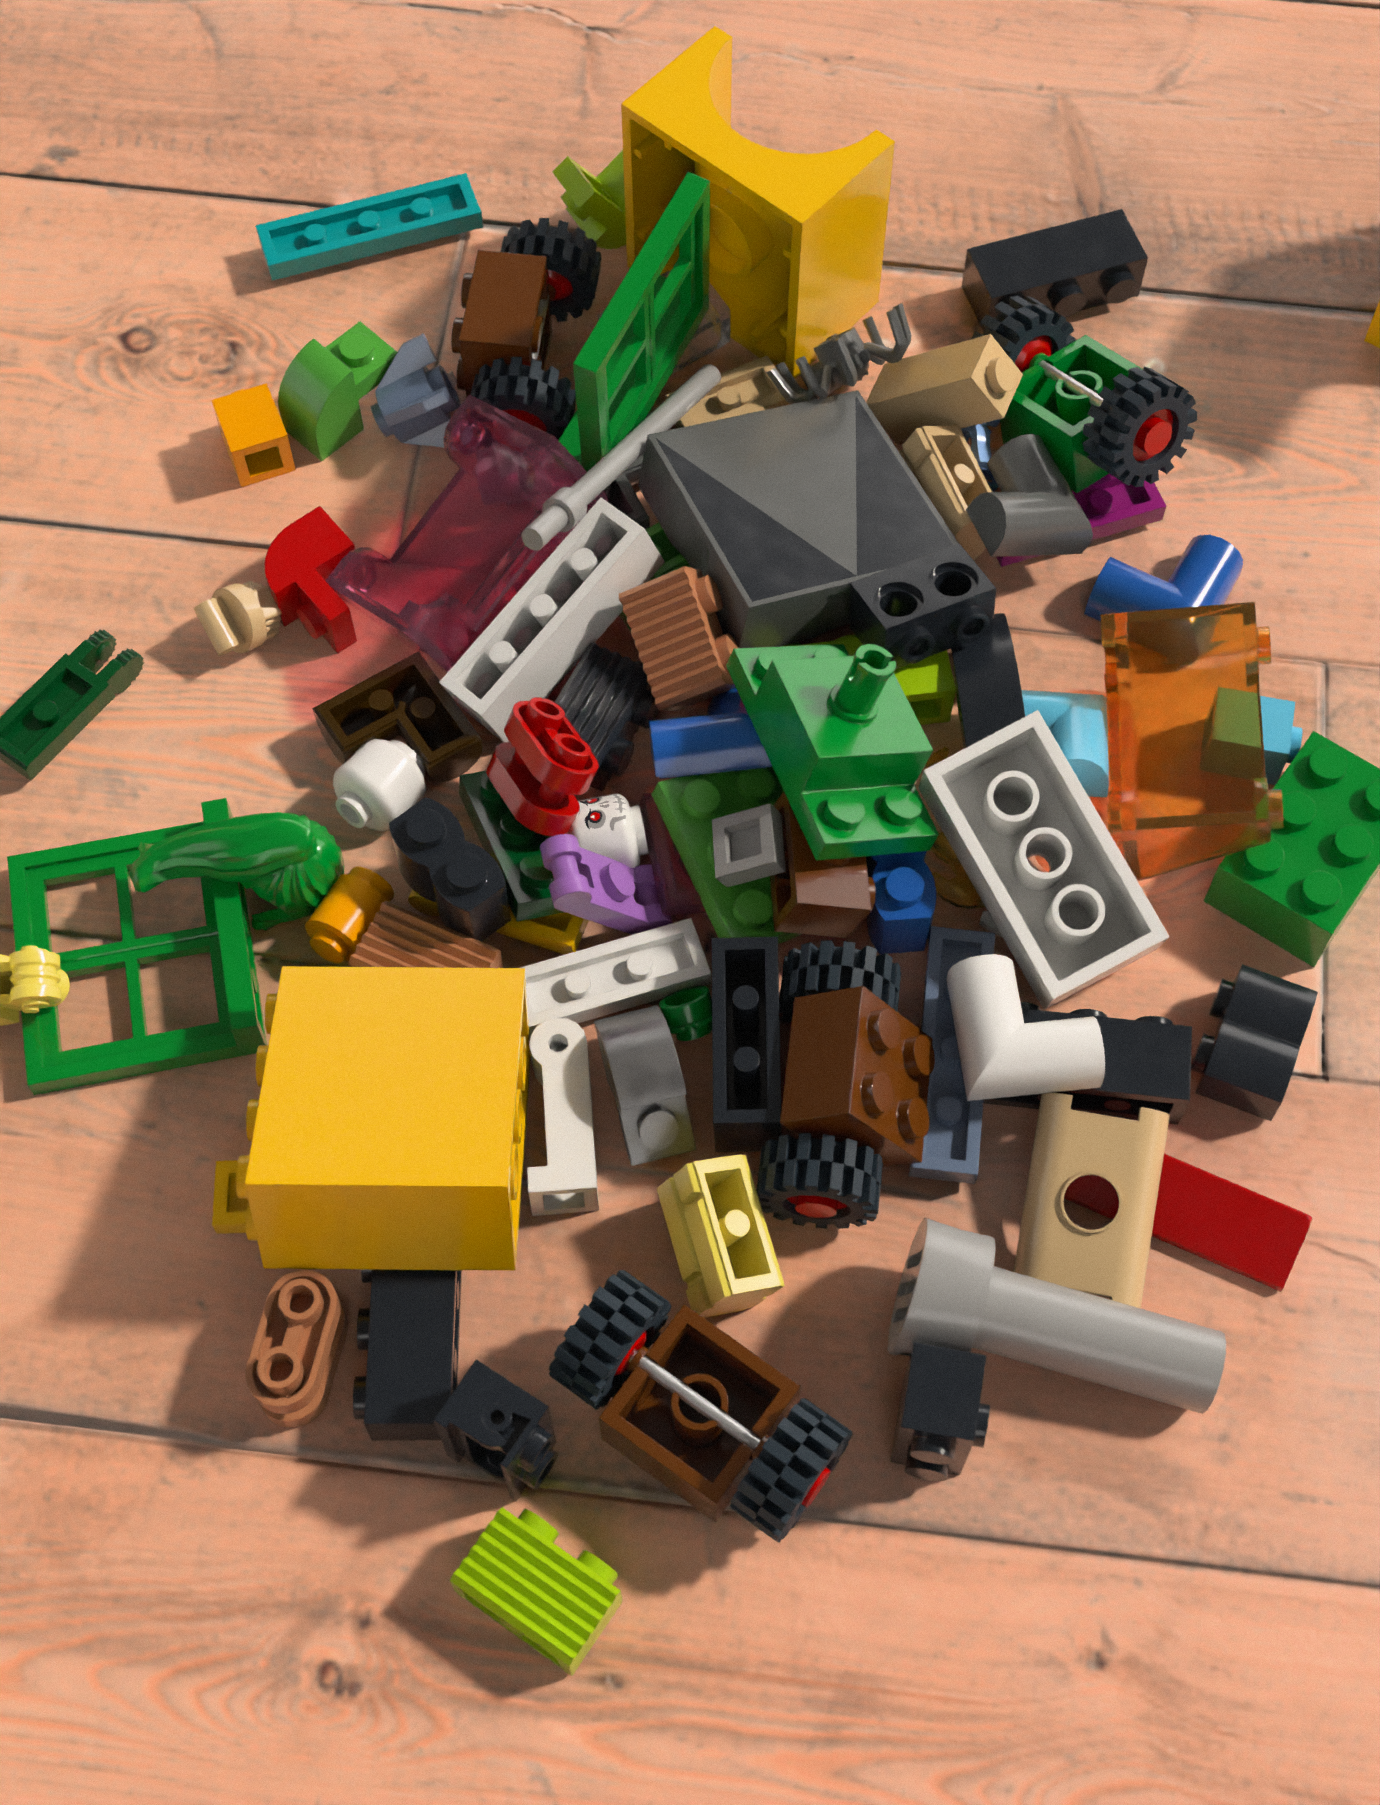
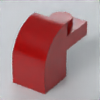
[265,506,362,653]

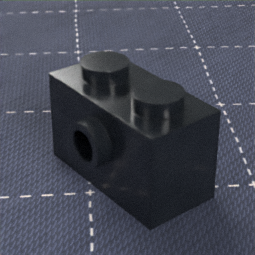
[890,1342,990,1481]

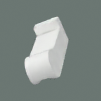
[527,1017,599,1216]

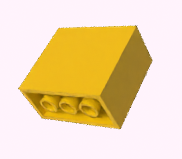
[236,966,531,1271]

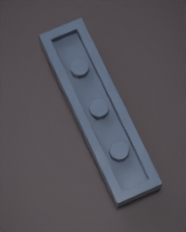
[908,926,995,1184]

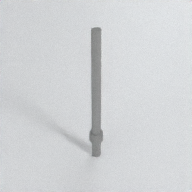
[521,364,721,551]

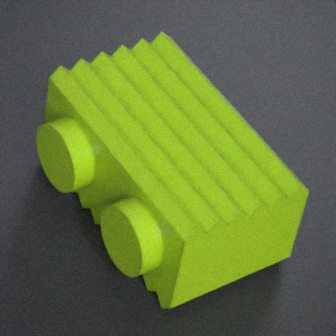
[450,1507,623,1676]

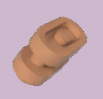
[245,1269,348,1428]

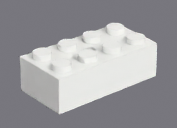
[918,710,1170,1010]

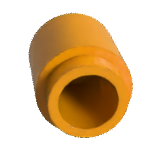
[305,866,394,963]

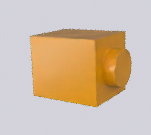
[211,383,296,488]

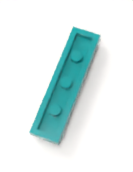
[255,173,483,281]

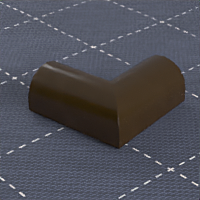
[312,651,483,783]

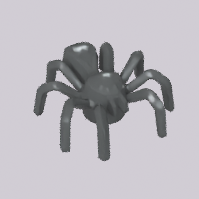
[766,303,911,404]

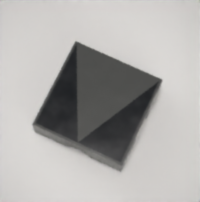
[638,390,958,648]

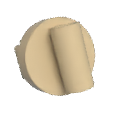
[194,581,281,656]

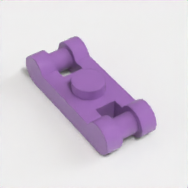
[540,834,673,935]

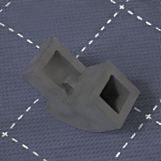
[594,1005,696,1166]

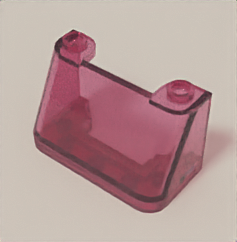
[325,395,608,674]

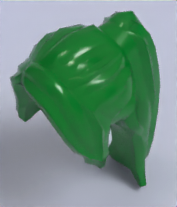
[129,812,345,931]

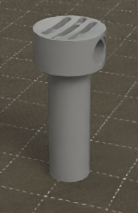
[888,1217,1226,1414]

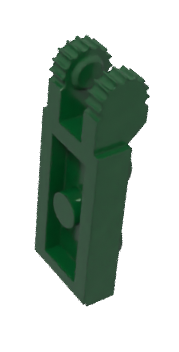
[0,629,144,781]

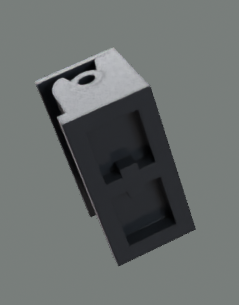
[434,1359,558,1501]

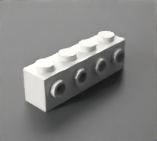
[439,498,665,742]

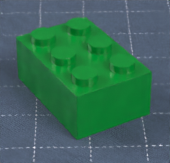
[1204,731,1380,967]

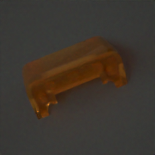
[1101,602,1284,881]

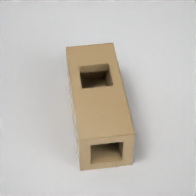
[866,334,1023,444]

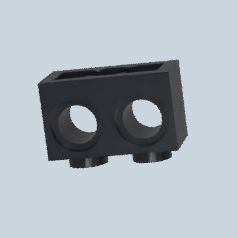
[850,543,996,670]

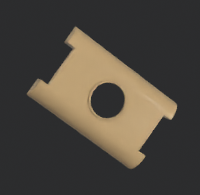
[1013,1093,1170,1308]

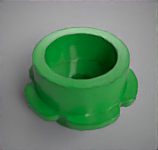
[659,986,712,1041]

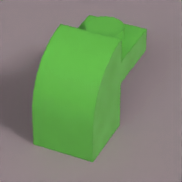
[278,321,398,462]

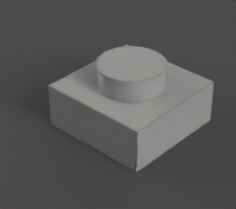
[712,803,786,887]

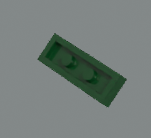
[459,771,564,922]

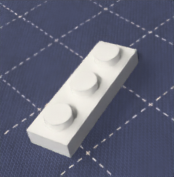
[521,918,711,1037]

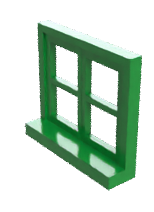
[551,172,710,478]
[7,798,267,1095]

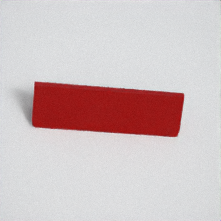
[1027,1154,1312,1292]

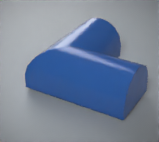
[1084,535,1243,662]
[649,688,772,779]

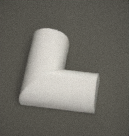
[947,954,1105,1101]

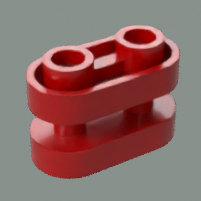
[486,697,599,837]

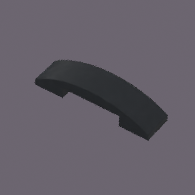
[947,613,1025,749]

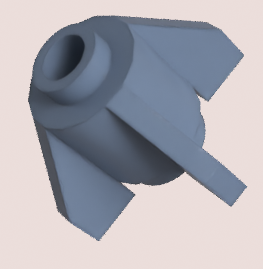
[371,333,477,449]

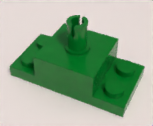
[726,644,939,861]

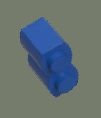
[866,851,937,954]

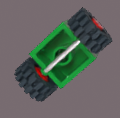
[971,296,1197,493]

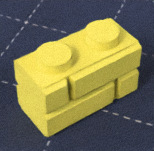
[657,1154,785,1318]

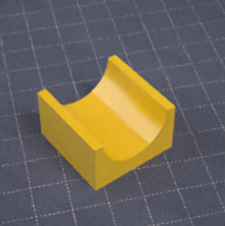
[621,26,895,379]

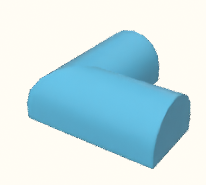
[1022,690,1110,797]

